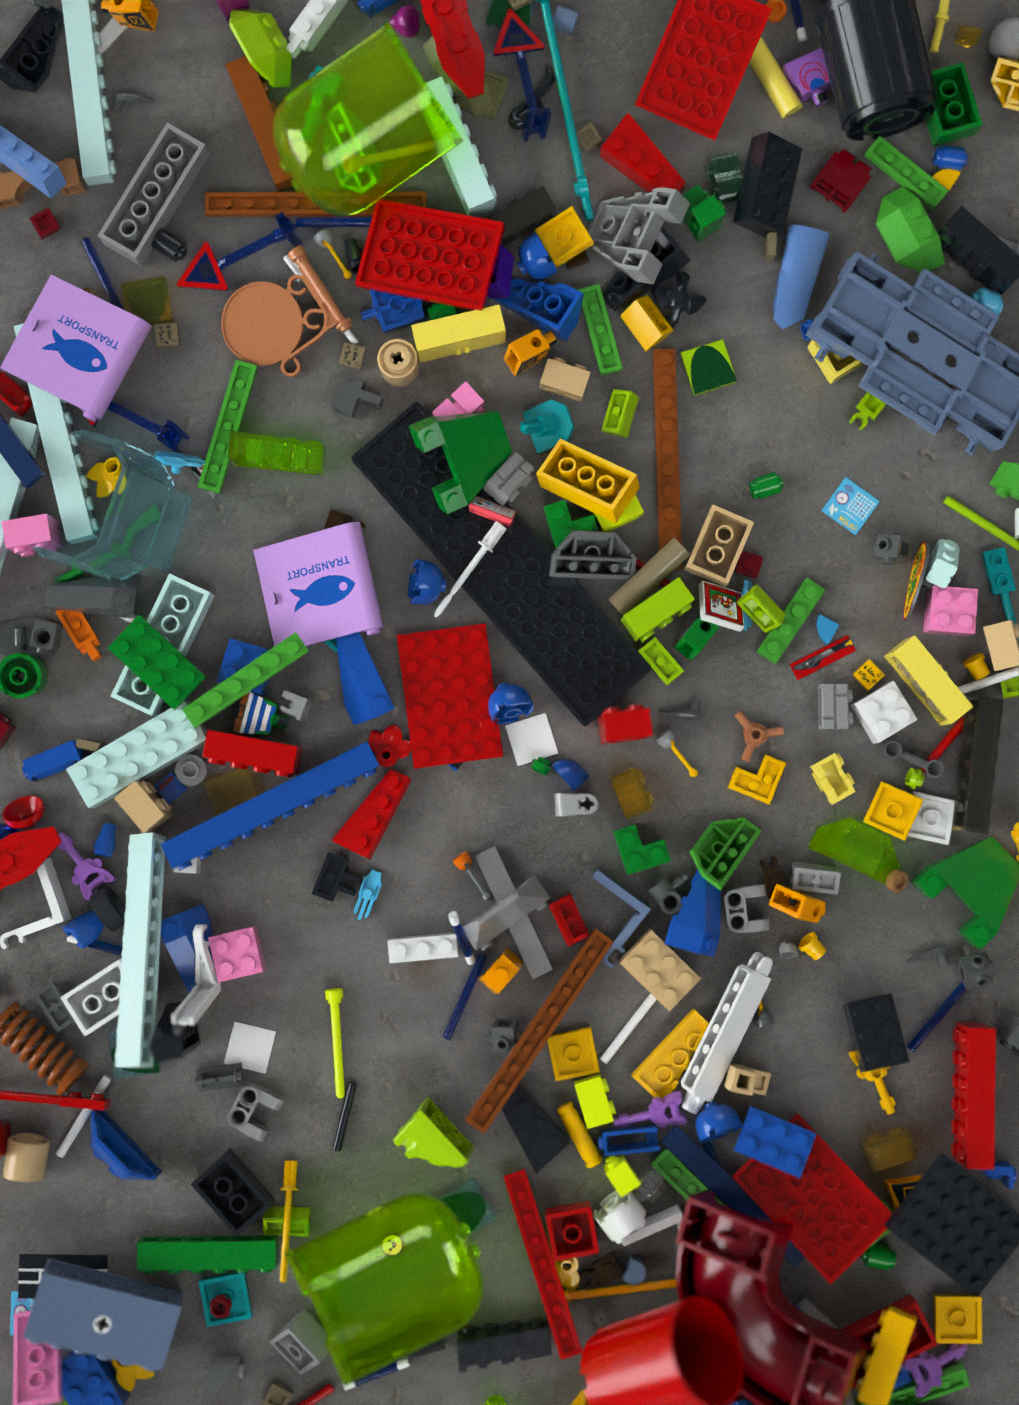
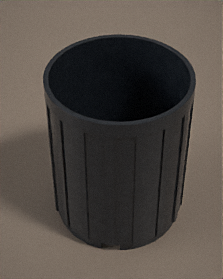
[814,0,937,141]

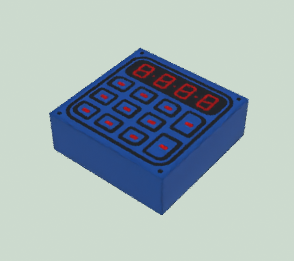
[155,772,187,804]

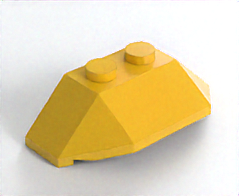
[990,57,1019,111]

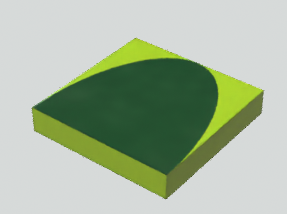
[680,339,737,396]

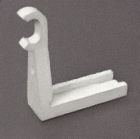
[0,858,72,950]
[171,924,221,1026]
[622,1204,683,1246]

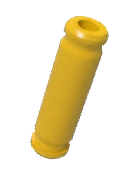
[557,1101,602,1168]

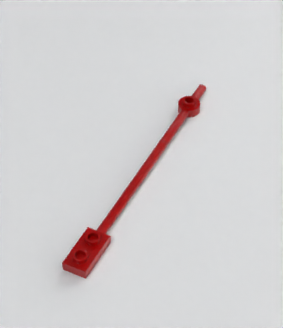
[0,1090,111,1110]

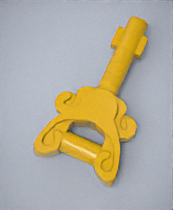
[848,1050,896,1115]

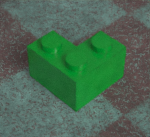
[682,184,726,242]
[543,500,598,550]
[612,824,671,875]

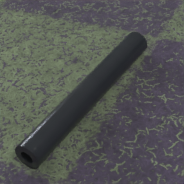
[332,1082,357,1152]

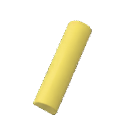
[749,37,803,119]

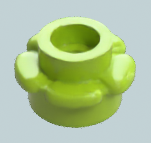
[905,768,924,790]

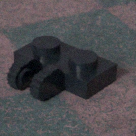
[312,851,362,902]

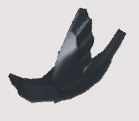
[651,271,707,328]

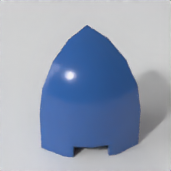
[550,759,590,791]
[62,910,104,949]

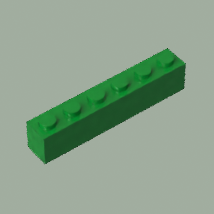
[137,1235,279,1274]

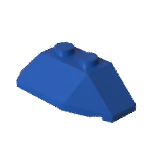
[90,1110,162,1180]

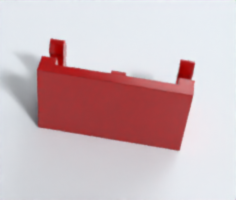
[0,371,33,417]
[548,893,590,946]

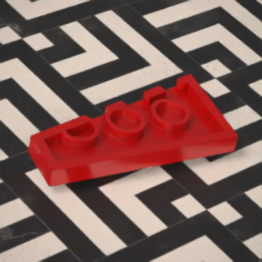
[331,769,412,860]

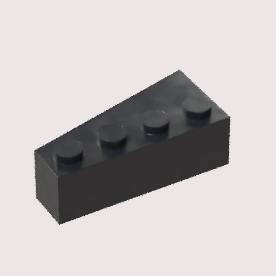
[456,1318,552,1373]

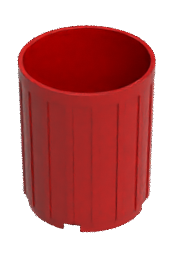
[580,1296,744,1405]

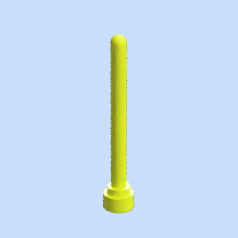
[325,988,345,1099]

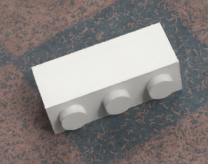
[387,932,459,963]

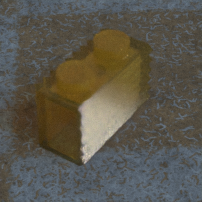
[609,767,654,820]
[861,1127,917,1173]

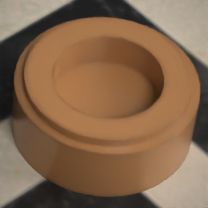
[886,869,908,893]

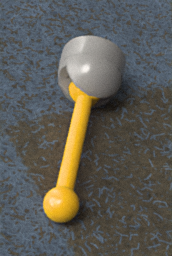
[313,228,352,279]
[656,729,698,777]

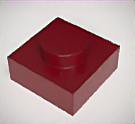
[29,207,61,240]
[735,551,763,579]

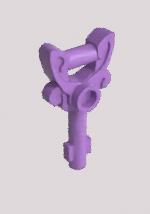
[59,832,117,901]
[613,1091,687,1128]
[901,1344,968,1398]

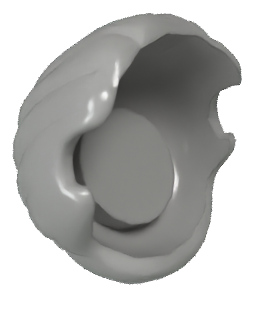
[988,17,1019,59]

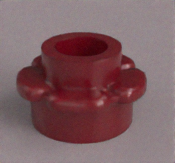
[209,1294,232,1318]

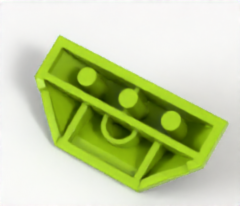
[229,9,292,88]

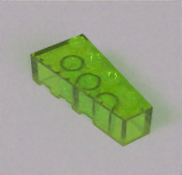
[227,431,326,476]

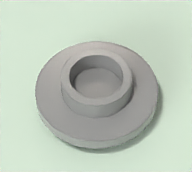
[175,755,207,786]

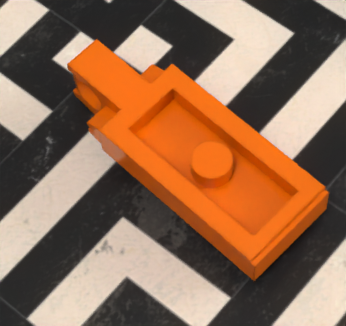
[55,610,103,662]

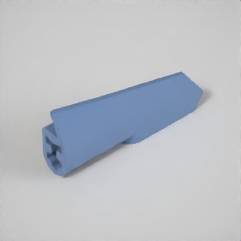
[773,225,829,330]

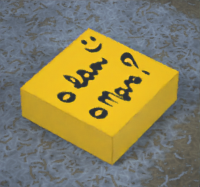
[852,659,885,691]

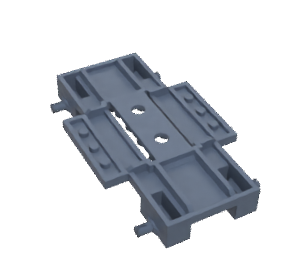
[805,251,1019,456]

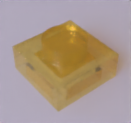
[954,25,983,47]

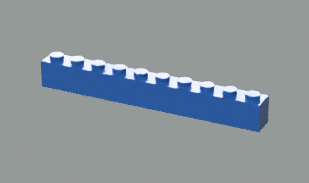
[160,742,379,871]

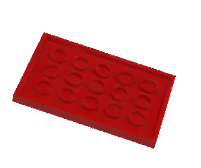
[635,0,773,141]
[355,199,506,311]
[397,623,503,769]
[732,1113,893,1285]

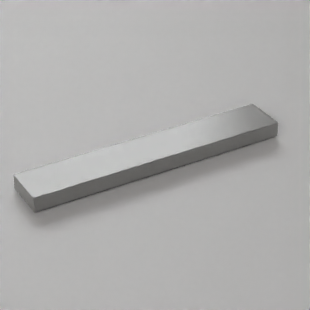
[475,846,553,979]

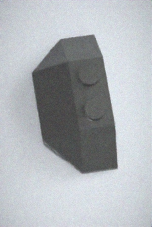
[549,530,637,580]

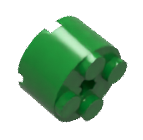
[0,653,48,699]

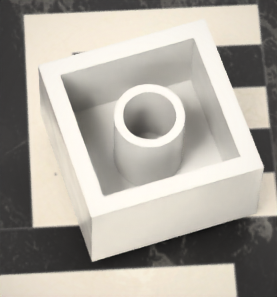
[850,681,918,744]

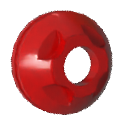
[2,795,45,830]

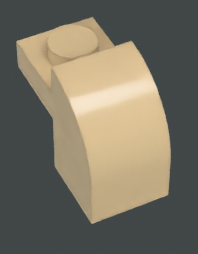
[724,1063,771,1096]

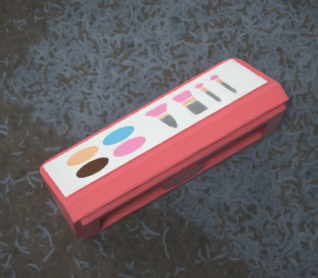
[468,496,516,527]

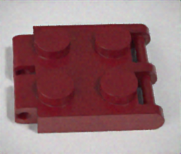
[809,148,872,213]

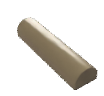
[609,537,691,615]

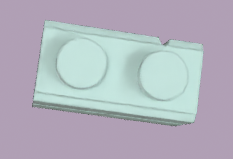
[925,539,960,588]

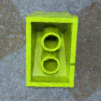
[393,1097,474,1168]

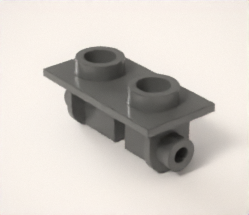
[195,1063,245,1092]

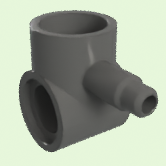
[648,873,689,914]

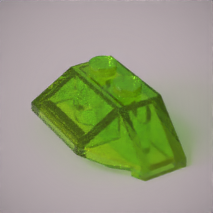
[808,817,899,886]

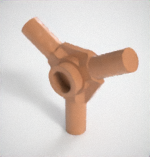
[734,710,784,763]

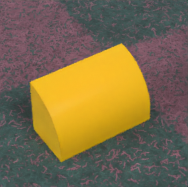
[620,295,674,351]

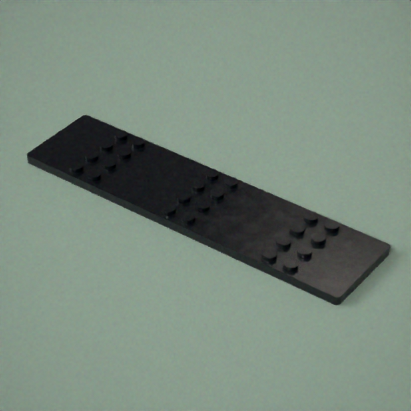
[351,402,651,726]

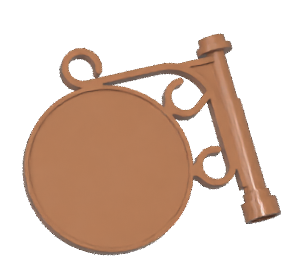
[221,245,353,377]

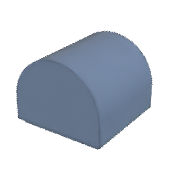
[553,5,580,36]
[623,1254,646,1285]

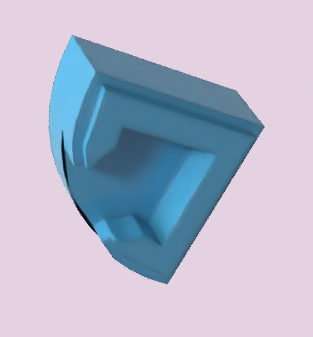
[816,614,839,645]

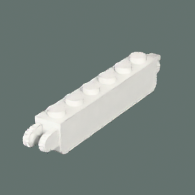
[286,0,348,59]
[681,952,773,1114]

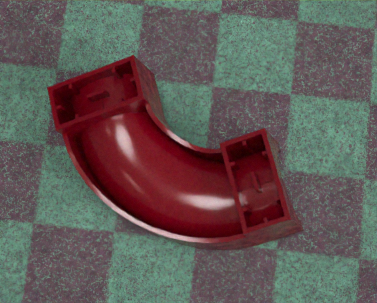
[676,1189,870,1405]

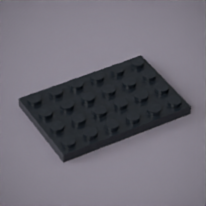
[884,1152,1019,1296]

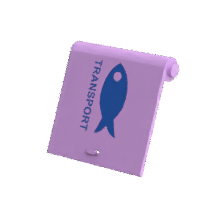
[0,275,152,422]
[253,522,384,646]

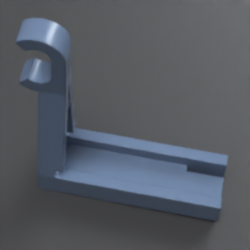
[592,868,651,968]

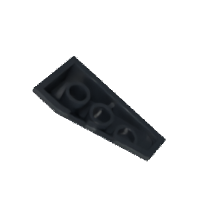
[0,6,64,93]
[602,226,691,312]

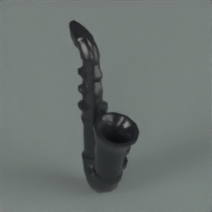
[508,65,556,130]

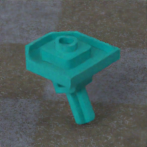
[519,399,575,454]

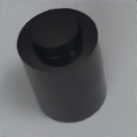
[151,228,188,262]

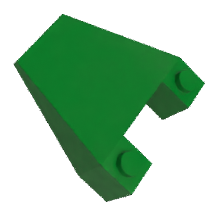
[409,411,513,514]
[911,836,1019,949]

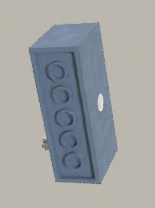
[23,1258,182,1372]

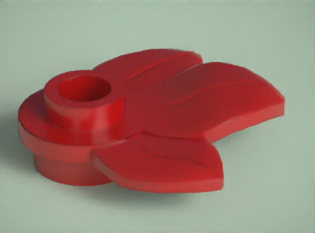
[369,724,412,768]

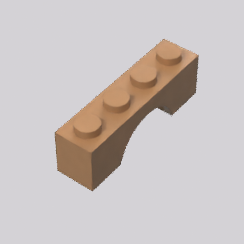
[0,158,86,210]

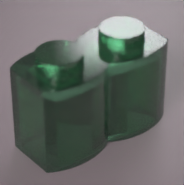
[705,152,743,204]

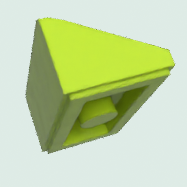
[601,389,639,438]
[736,585,785,633]
[263,1206,310,1237]

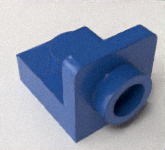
[980,1161,1017,1189]

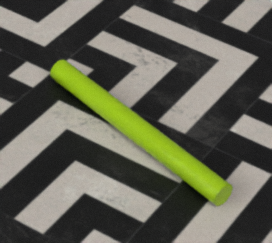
[943,495,1019,551]

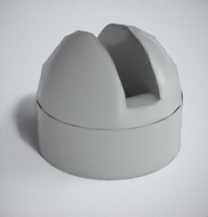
[779,940,798,959]

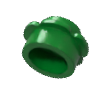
[530,757,552,776]

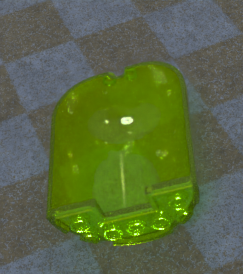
[272,21,464,216]
[284,1193,483,1386]

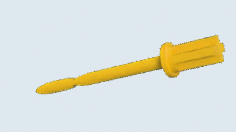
[280,1160,298,1282]

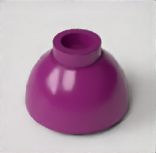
[391,5,420,38]

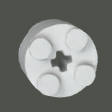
[593,1190,647,1244]

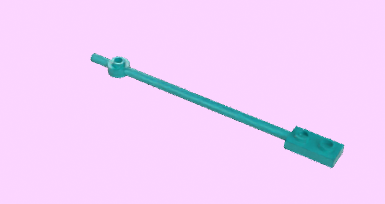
[535,0,594,222]
[981,547,1017,624]

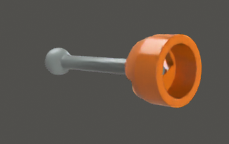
[452,851,491,902]

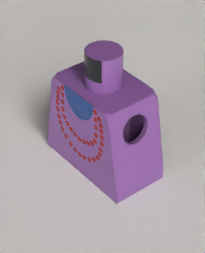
[782,47,831,107]

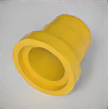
[963,653,990,680]
[798,932,826,960]

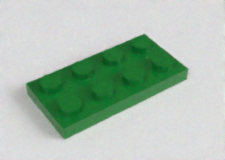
[108,615,206,710]

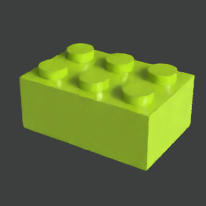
[620,577,695,643]

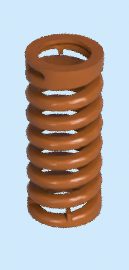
[0,1001,89,1097]

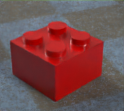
[545,1200,599,1262]

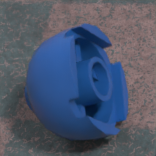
[517,232,558,280]
[408,559,446,605]
[488,683,534,724]
[695,1101,743,1142]

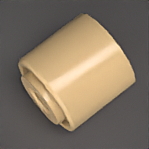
[377,339,420,387]
[3,1133,50,1182]

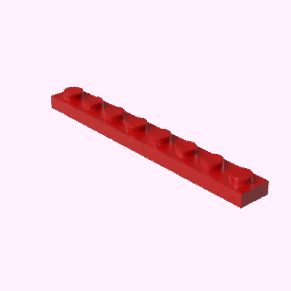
[503,1168,583,1360]

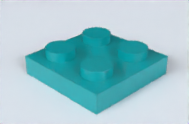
[198,1272,253,1327]

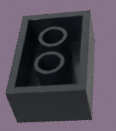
[843,993,910,1073]
[191,1148,275,1237]

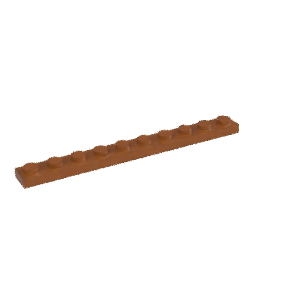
[205,192,427,217]
[652,349,682,571]
[464,929,613,1134]

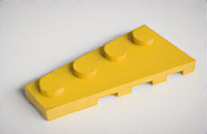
[631,1008,709,1099]

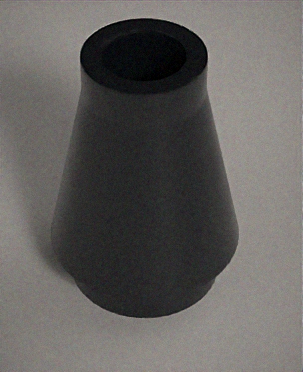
[344,238,363,273]

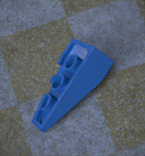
[489,278,584,342]
[336,632,395,725]
[665,870,721,957]
[161,904,214,993]

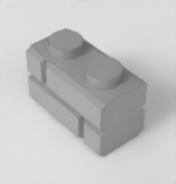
[483,452,535,506]
[818,684,853,730]

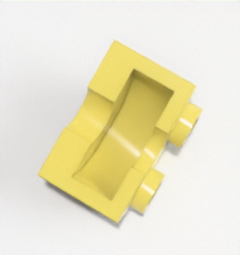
[810,753,855,805]

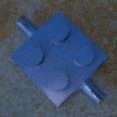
[360,290,426,333]

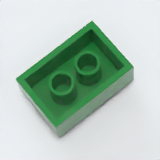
[924,62,983,147]

